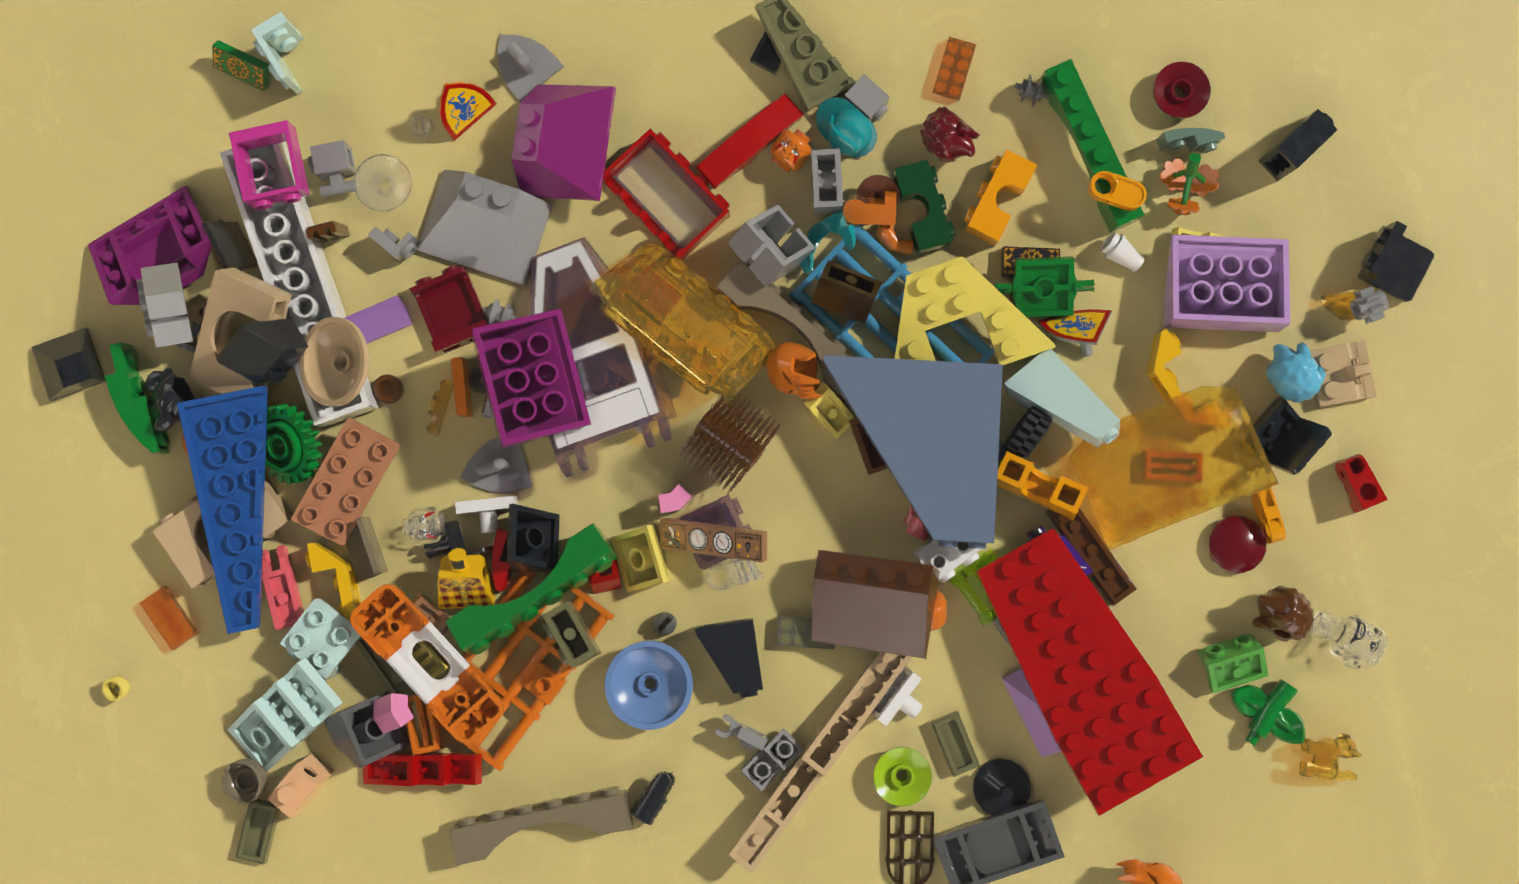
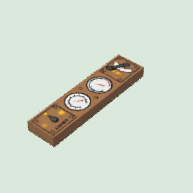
[660,518,767,563]

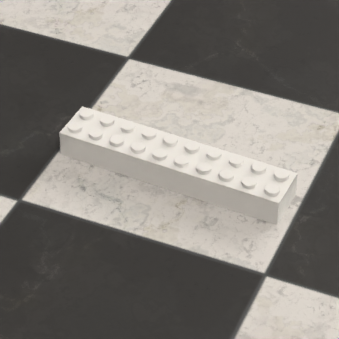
[220,142,378,428]

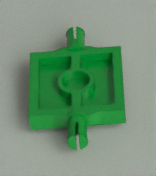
[994,256,1095,317]

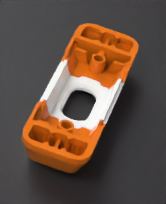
[350,584,504,744]

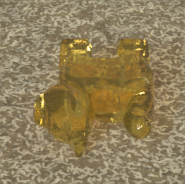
[1299,733,1362,782]

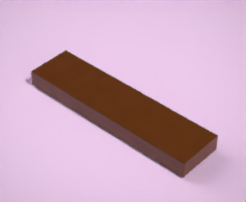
[1045,508,1137,606]

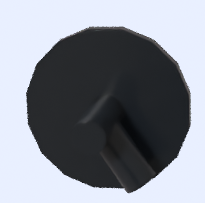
[973,758,1031,816]

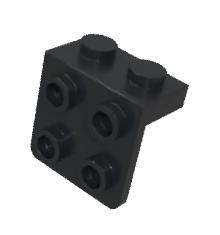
[1357,221,1434,302]
[1240,397,1332,475]

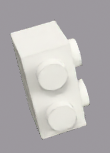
[912,539,982,583]

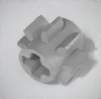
[1350,286,1389,324]

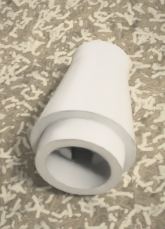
[1100,232,1145,272]

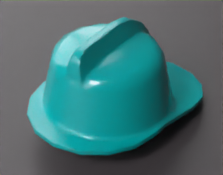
[816,97,877,158]

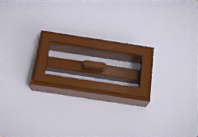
[305,221,350,243]

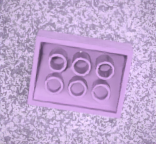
[1164,235,1290,333]

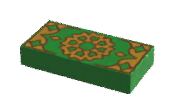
[212,40,269,91]

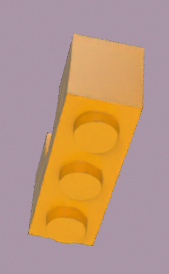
[963,149,1037,246]
[997,451,1088,520]

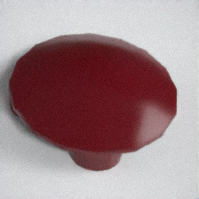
[1209,516,1266,573]

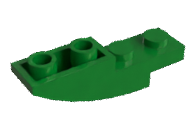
[105,342,170,455]

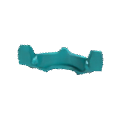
[800,211,856,274]

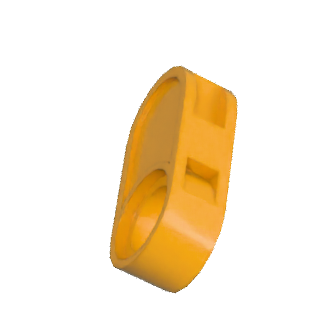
[1087,171,1147,211]
[1251,485,1286,544]

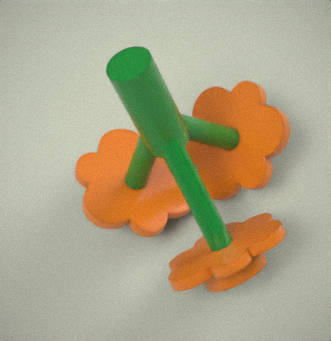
[1159,153,1219,215]

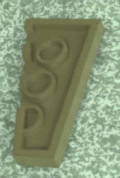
[754,0,856,111]

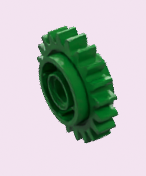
[265,403,322,485]

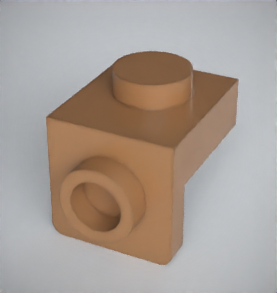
[412,592,449,635]

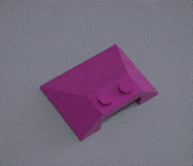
[511,84,616,201]
[88,185,213,305]

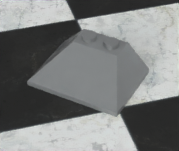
[417,170,553,286]

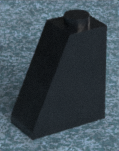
[1259,109,1338,182]
[695,618,763,698]

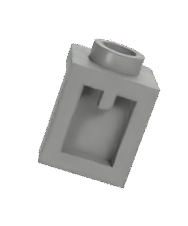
[368,226,419,262]

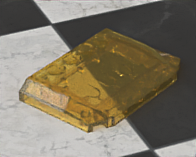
[590,244,776,404]
[1069,386,1278,550]

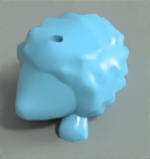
[1266,342,1326,403]

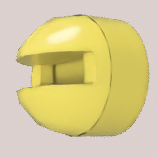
[102,676,130,701]

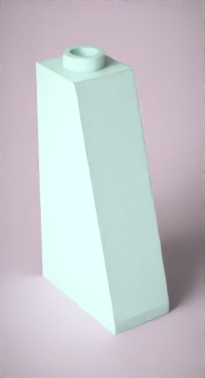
[1004,349,1120,448]

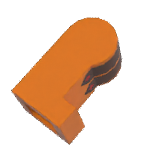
[843,191,897,225]

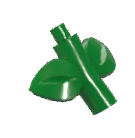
[1231,679,1305,746]

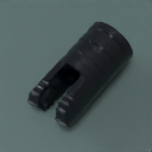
[630,771,675,825]

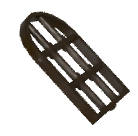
[885,810,934,884]

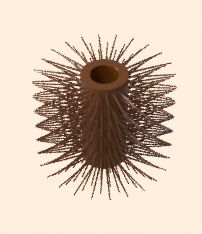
[678,386,781,494]

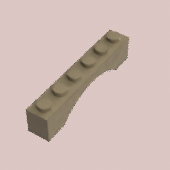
[717,261,848,404]
[450,786,633,865]

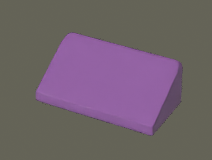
[345,296,413,344]

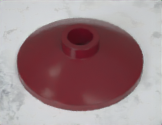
[1153,61,1211,119]

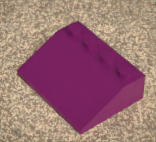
[471,308,591,449]

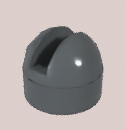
[653,612,677,636]

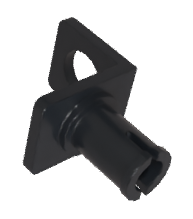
[424,521,493,559]

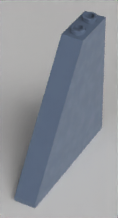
[824,355,1003,549]

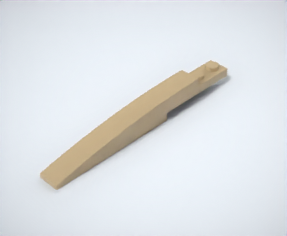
[728,652,912,873]

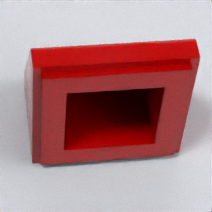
[589,559,622,594]

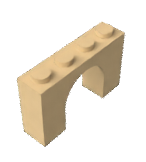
[189,267,292,394]
[152,475,295,589]

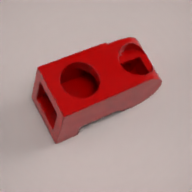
[1335,454,1388,514]

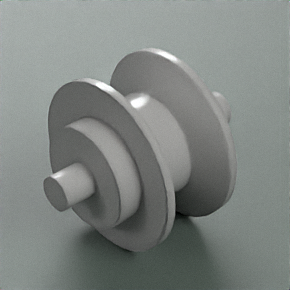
[483,299,517,325]

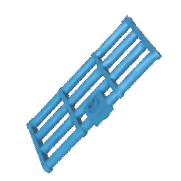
[789,224,994,363]

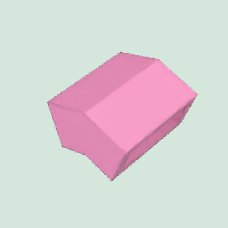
[658,484,693,513]
[373,693,414,734]

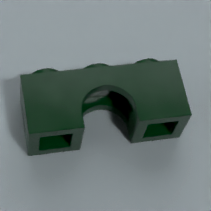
[892,159,955,256]

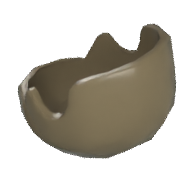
[222,759,268,804]

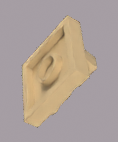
[1310,340,1377,408]

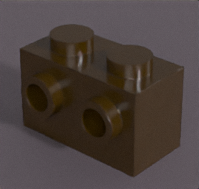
[811,260,882,324]

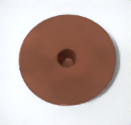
[857,175,900,207]

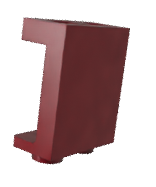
[409,265,488,355]

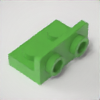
[1197,634,1269,694]

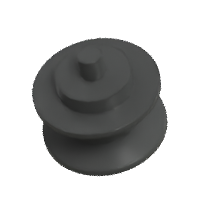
[1015,74,1049,106]

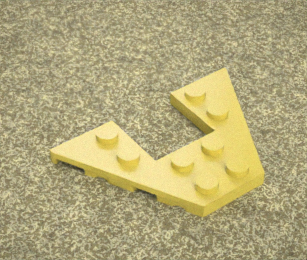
[895,256,1056,365]

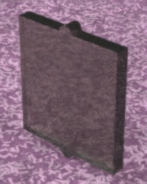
[202,219,259,271]

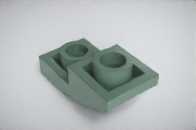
[1156,128,1225,154]

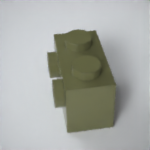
[542,600,601,668]

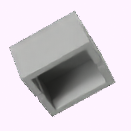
[728,205,816,287]
[136,263,193,348]

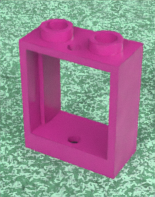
[229,120,310,210]

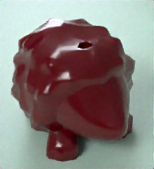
[920,106,980,163]

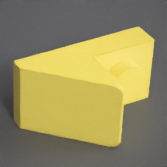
[803,383,855,440]

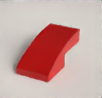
[492,529,512,592]

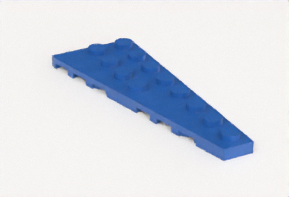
[177,386,268,634]

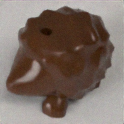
[1252,586,1315,642]

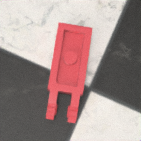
[262,545,304,630]

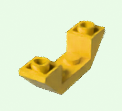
[1147,328,1231,430]
[305,542,361,621]

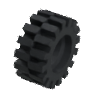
[1003,406,1052,459]

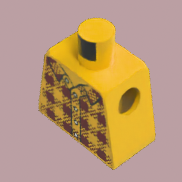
[438,548,496,609]

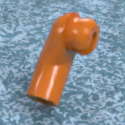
[876,225,914,255]

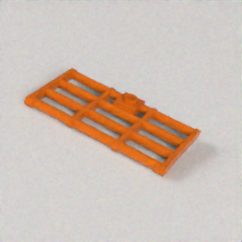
[423,572,615,771]

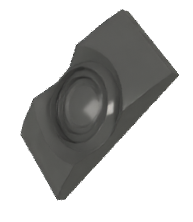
[933,799,1065,884]

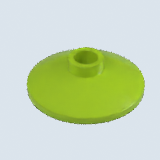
[873,747,932,807]

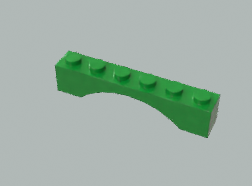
[1039,59,1144,233]
[445,523,618,655]

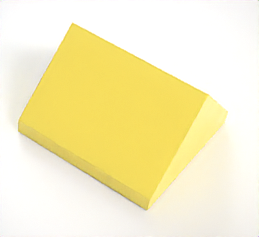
[611,525,670,593]

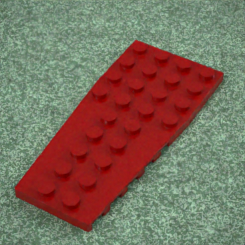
[976,529,1203,816]

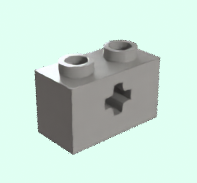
[811,148,843,214]

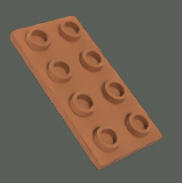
[291,418,400,546]

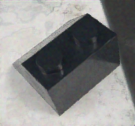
[216,318,308,384]

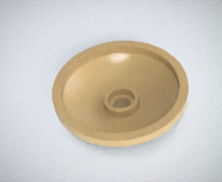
[299,317,369,407]

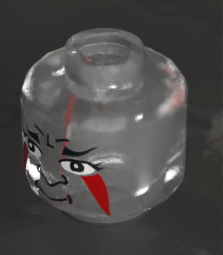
[403,506,446,545]

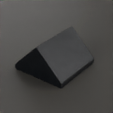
[507,503,560,572]

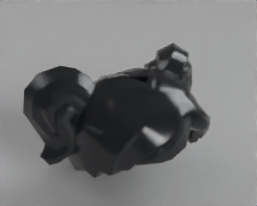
[146,368,195,432]

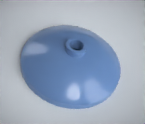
[605,641,693,730]

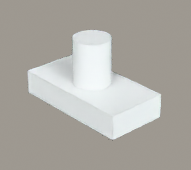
[455,496,519,533]
[872,666,922,726]

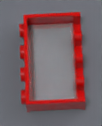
[603,128,730,263]

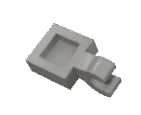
[715,714,768,751]

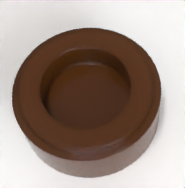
[373,374,404,404]

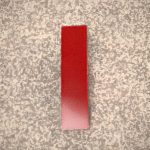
[696,93,804,189]
[363,753,482,787]

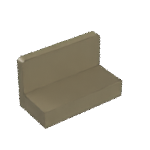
[345,517,388,581]

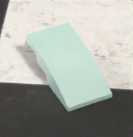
[228,658,343,773]

